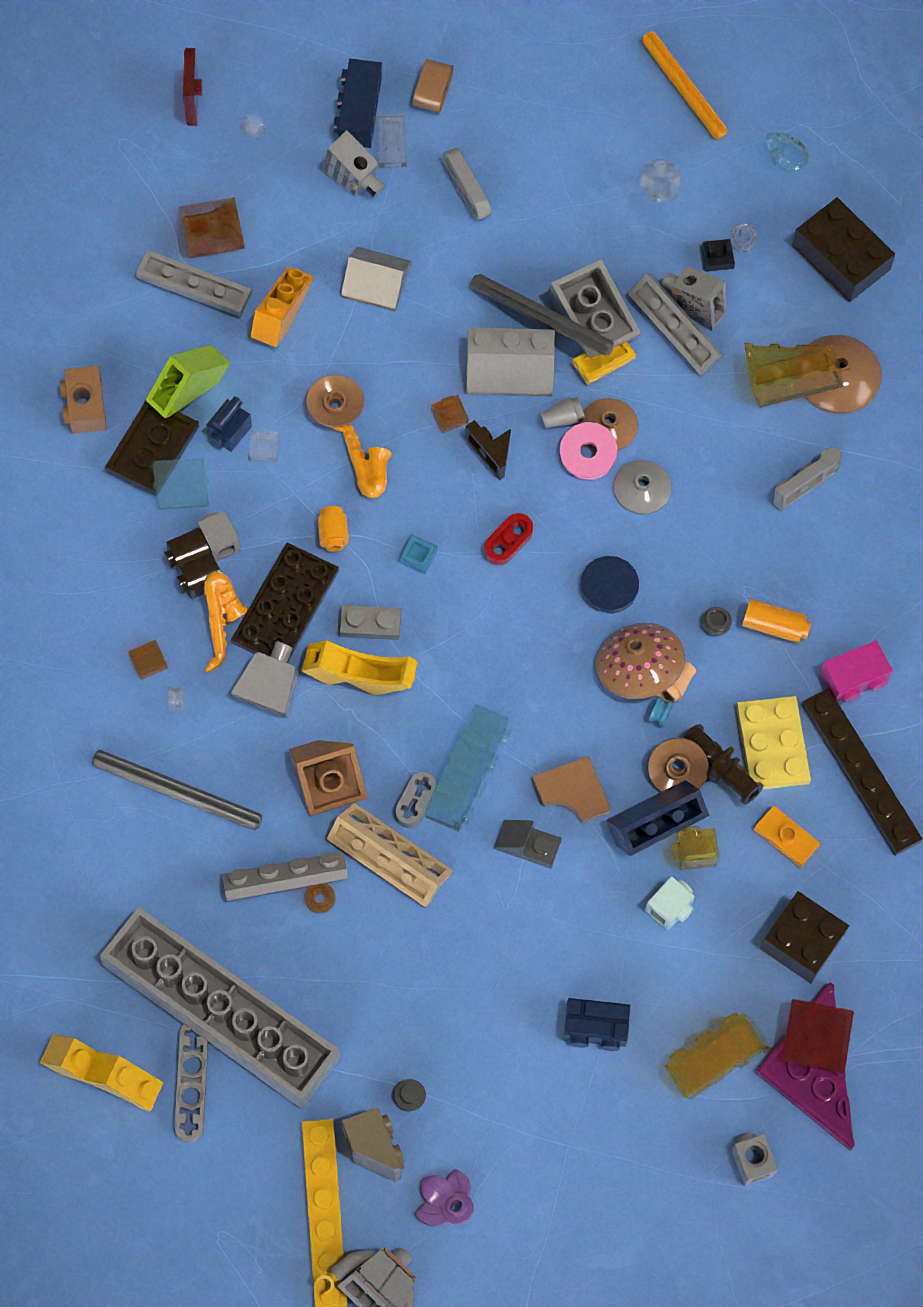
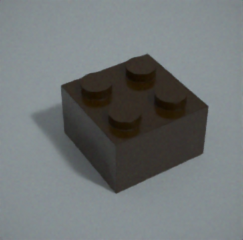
[760,891,850,984]

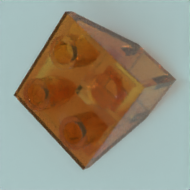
[179,197,245,258]

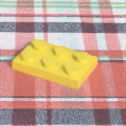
[736,696,811,790]

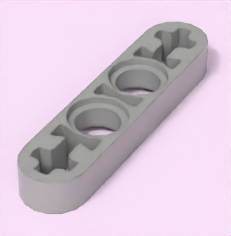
[175,1024,208,1143]

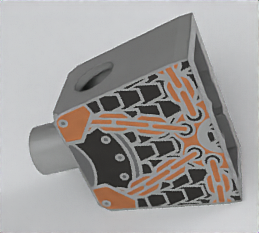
[661,266,727,331]

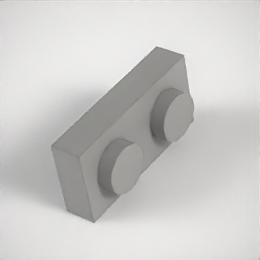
[340,605,401,640]

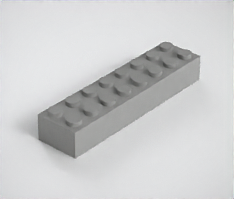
[100,907,340,1110]

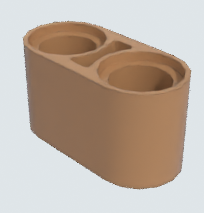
[413,59,454,113]

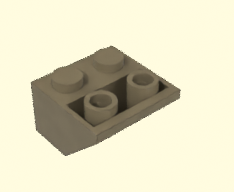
[342,1107,404,1182]

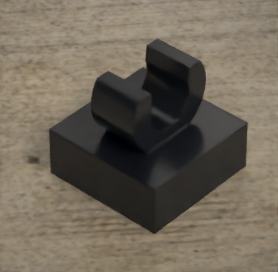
[702,239,735,272]

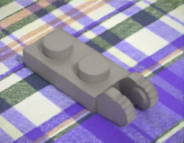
[773,447,842,511]

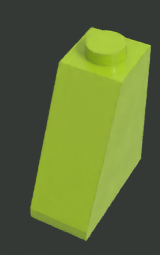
[145,344,231,418]

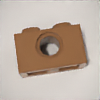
[60,365,107,434]

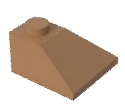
[289,740,368,816]

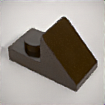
[465,420,511,480]

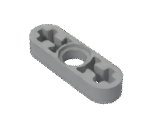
[443,148,491,221]

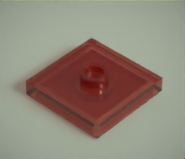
[183,48,202,126]
[781,999,854,1074]

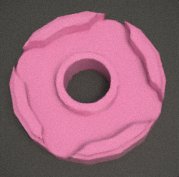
[560,422,618,480]

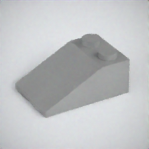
[547,259,641,359]

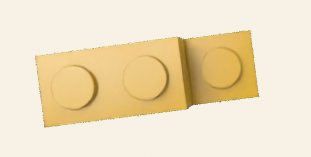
[301,640,418,696]
[39,1034,164,1111]

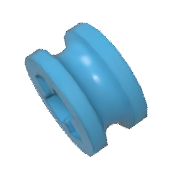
[649,696,674,727]

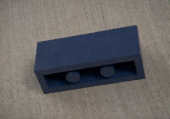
[333,58,382,148]
[606,780,710,856]

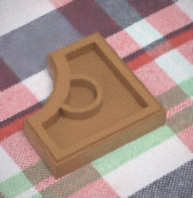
[532,756,611,823]

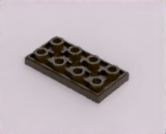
[231,542,339,663]

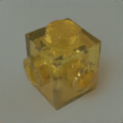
[671,826,719,870]

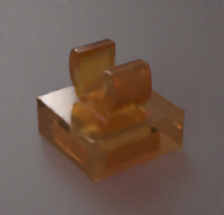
[431,395,469,433]

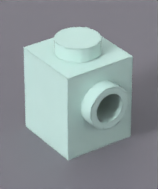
[645,876,695,931]

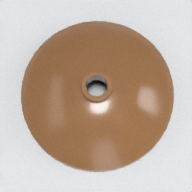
[796,335,882,414]

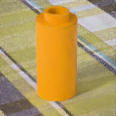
[742,598,811,643]

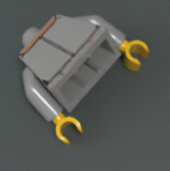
[313,1247,416,1307]

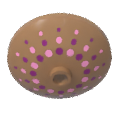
[596,623,685,699]

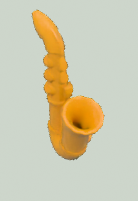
[331,423,392,499]
[204,571,248,673]

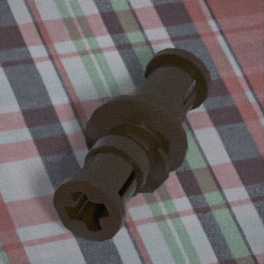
[683,724,764,805]

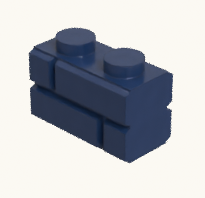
[563,998,630,1051]

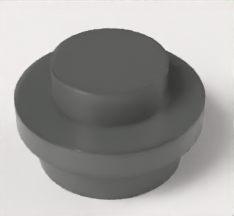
[702,607,732,636]
[394,1079,426,1111]

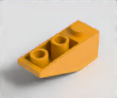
[250,266,314,347]

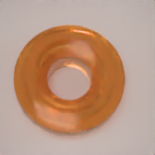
[305,883,336,913]

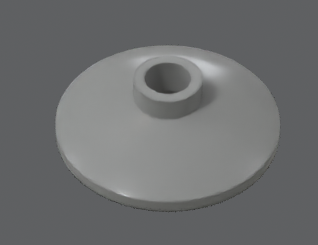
[613,460,672,515]

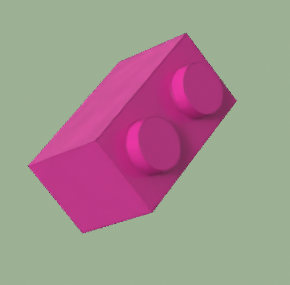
[819,640,893,702]

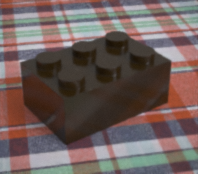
[792,197,895,302]

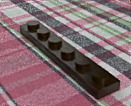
[802,688,923,856]

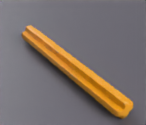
[642,31,728,140]

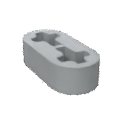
[396,772,437,828]

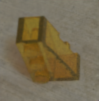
[744,343,844,408]
[665,1012,773,1099]

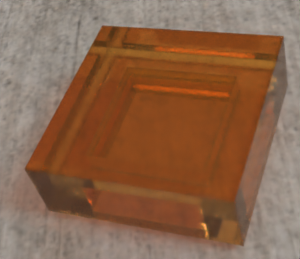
[128,640,168,680]

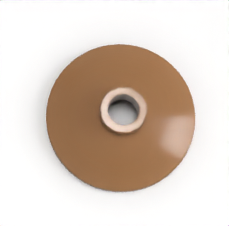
[306,375,364,428]
[580,398,638,451]
[648,738,709,792]

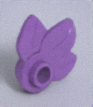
[415,1169,474,1227]

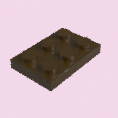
[105,401,199,497]

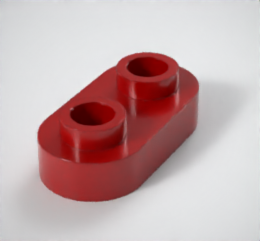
[484,513,533,565]

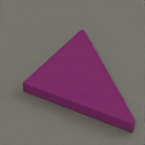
[756,982,855,1151]

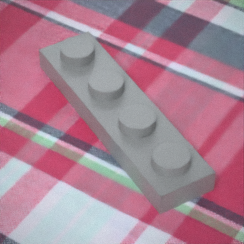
[136,250,252,317]
[628,273,723,375]
[222,852,348,901]

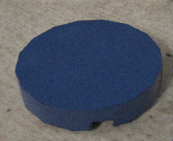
[580,556,639,614]

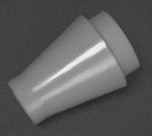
[540,396,585,429]

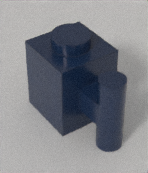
[206,396,252,452]

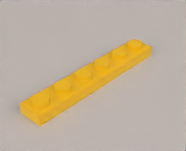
[302,1119,348,1307]

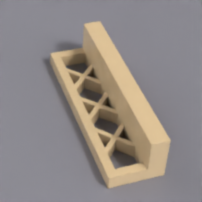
[326,803,453,908]

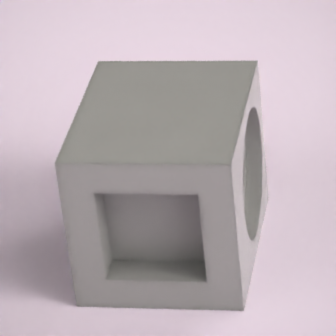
[198,510,241,562]
[732,1133,778,1186]

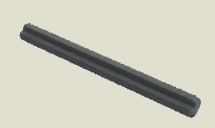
[471,274,614,356]
[92,750,262,830]

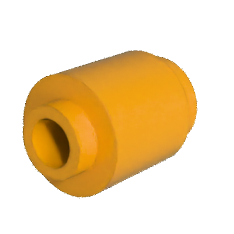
[317,506,349,552]

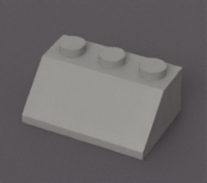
[466,327,555,397]

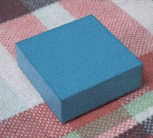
[399,534,438,574]

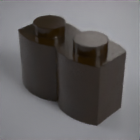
[164,528,221,599]

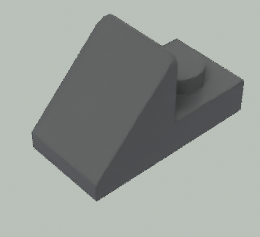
[494,820,562,869]

